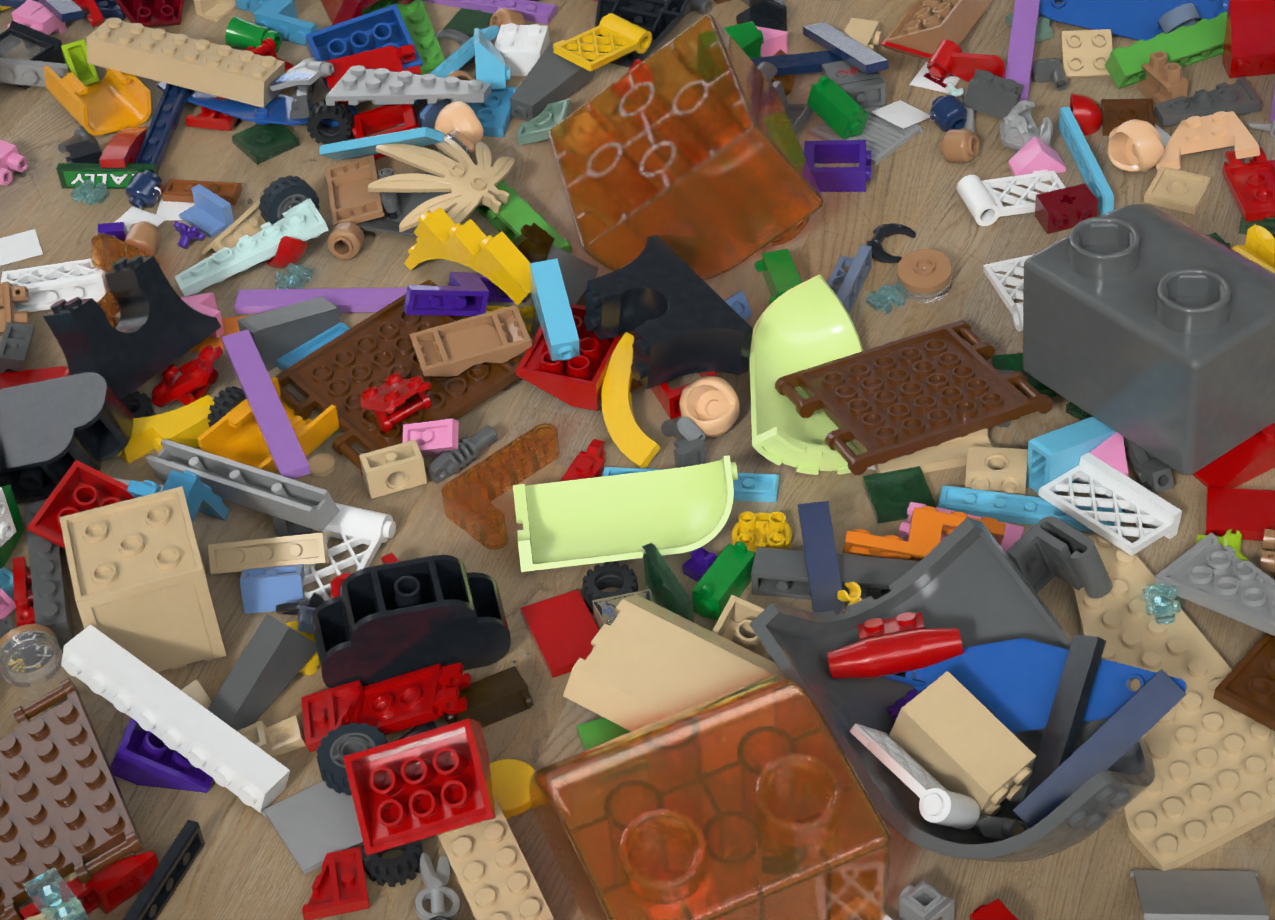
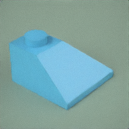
[474,28,510,89]

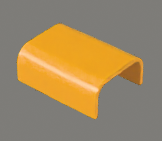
[44,65,151,136]
[197,377,339,475]

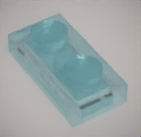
[23,867,89,920]

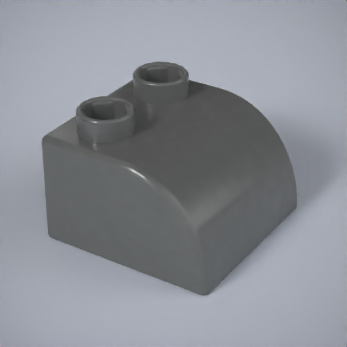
[1023,204,1275,476]

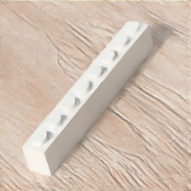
[61,624,290,813]

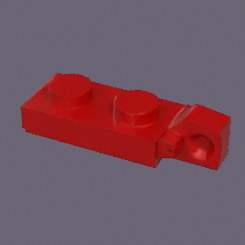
[560,439,606,482]
[12,556,35,627]

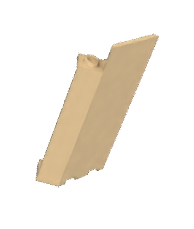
[563,594,812,783]

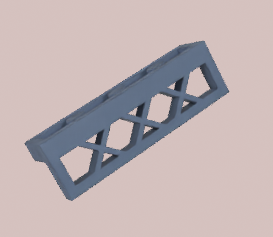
[827,245,872,314]

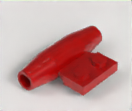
[827,612,964,679]

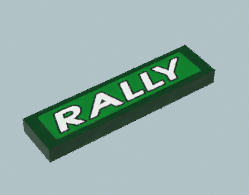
[56,163,158,189]

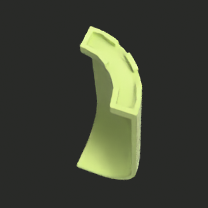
[749,274,871,475]
[513,455,738,572]

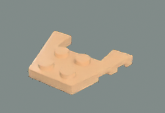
[1156,111,1260,172]

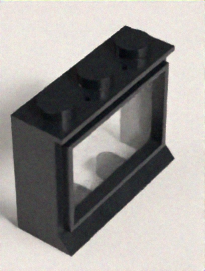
[0,21,65,90]

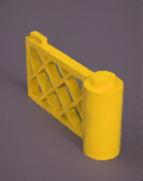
[553,13,652,72]

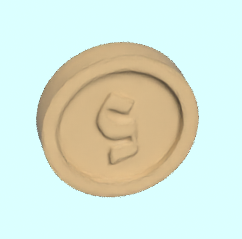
[308,453,336,477]

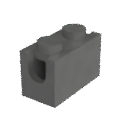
[963,69,1024,120]

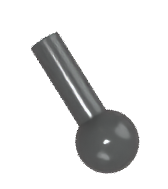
[58,126,94,153]

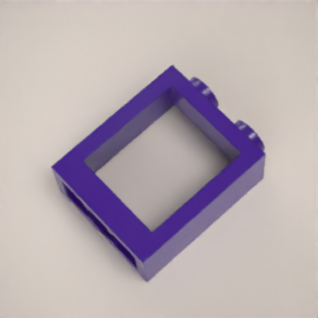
[803,140,871,192]

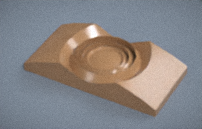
[325,154,385,228]
[409,305,532,377]

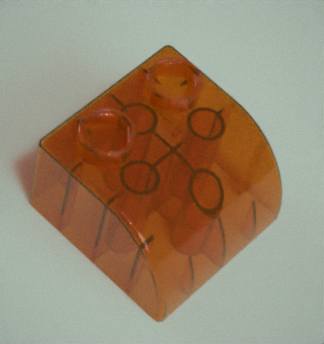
[549,14,823,280]
[529,674,892,920]

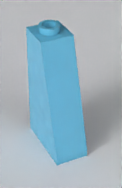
[530,258,580,361]
[1026,416,1116,494]

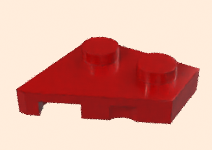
[185,96,238,131]
[301,680,364,752]
[302,847,370,920]

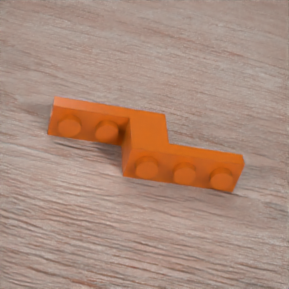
[843,506,1006,561]

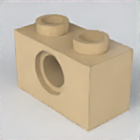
[359,440,427,499]
[965,446,1028,495]

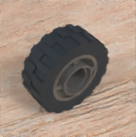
[259,175,320,224]
[317,723,388,795]

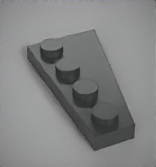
[1154,76,1262,126]

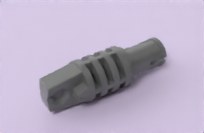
[427,425,498,484]

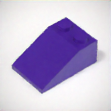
[110,717,213,793]

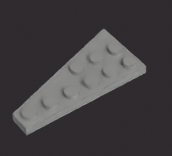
[325,65,491,106]
[1155,533,1275,636]

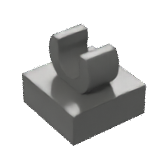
[674,438,706,468]

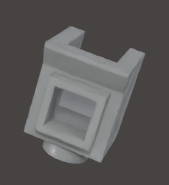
[899,880,955,920]

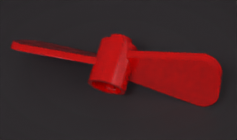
[879,39,1005,82]

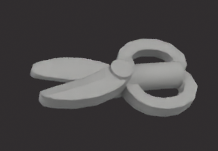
[415,852,460,920]

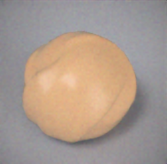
[435,101,484,147]
[1107,119,1165,172]
[679,376,740,437]

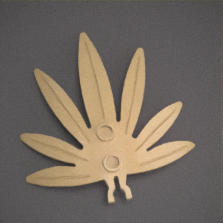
[368,136,515,232]

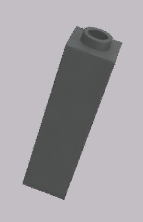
[510,42,595,121]
[530,245,599,336]
[237,296,341,372]
[208,614,317,731]

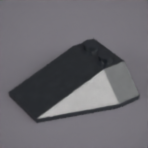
[595,0,692,67]

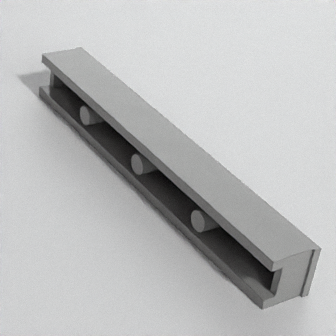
[146,439,340,532]

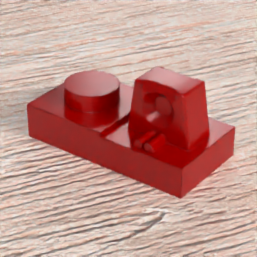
[72,0,105,28]

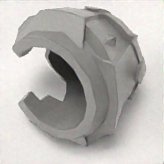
[999,100,1053,153]

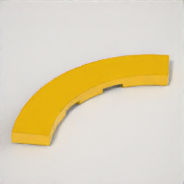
[601,332,660,469]

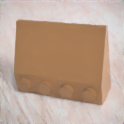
[884,0,991,55]

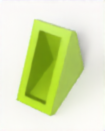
[61,39,100,86]

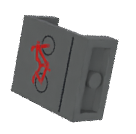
[821,60,886,109]

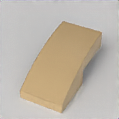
[237,715,306,757]

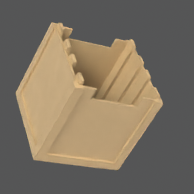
[59,486,226,674]

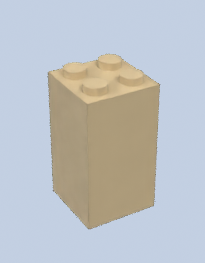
[889,671,1036,816]

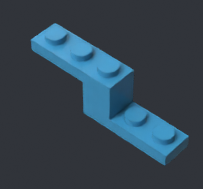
[235,0,317,46]
[126,470,231,523]

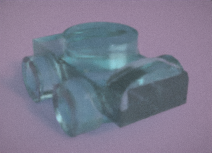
[71,179,109,205]
[275,263,313,289]
[866,283,907,314]
[1142,584,1181,624]

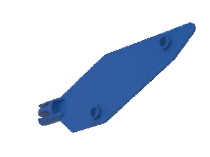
[1039,0,1229,41]
[157,82,358,127]
[881,638,1187,733]

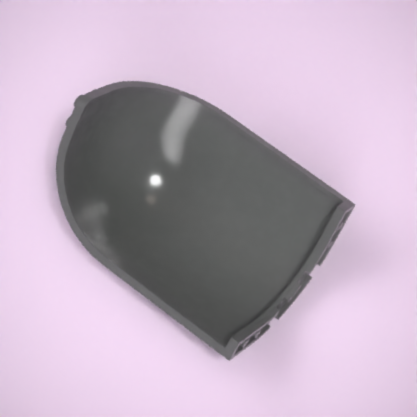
[749,517,1155,862]

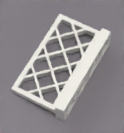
[1,256,108,312]
[1038,452,1182,556]

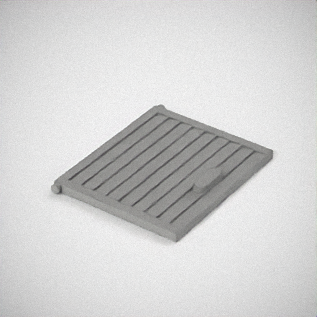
[809,107,924,165]
[261,781,363,875]
[1129,870,1269,920]

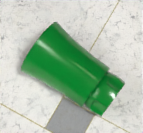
[225,16,282,53]

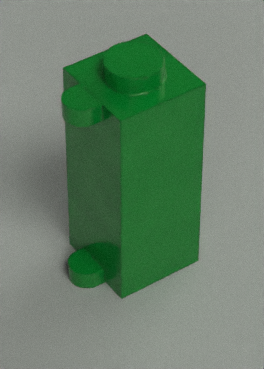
[806,75,868,139]
[754,249,802,304]
[692,541,755,621]

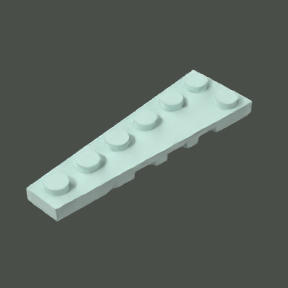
[175,198,328,297]

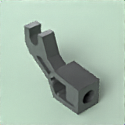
[1123,436,1174,494]

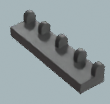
[290,59,316,119]

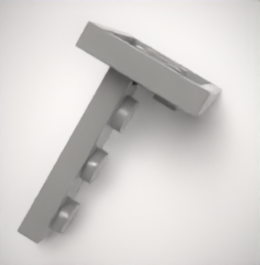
[0,57,68,87]

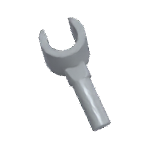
[1249,120,1275,139]

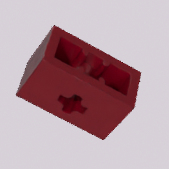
[1035,183,1098,234]

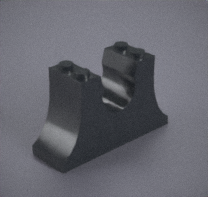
[584,234,753,389]
[43,255,221,400]

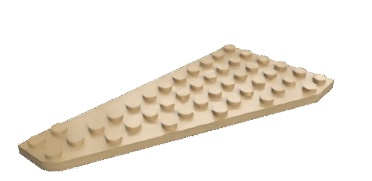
[1070,533,1275,871]

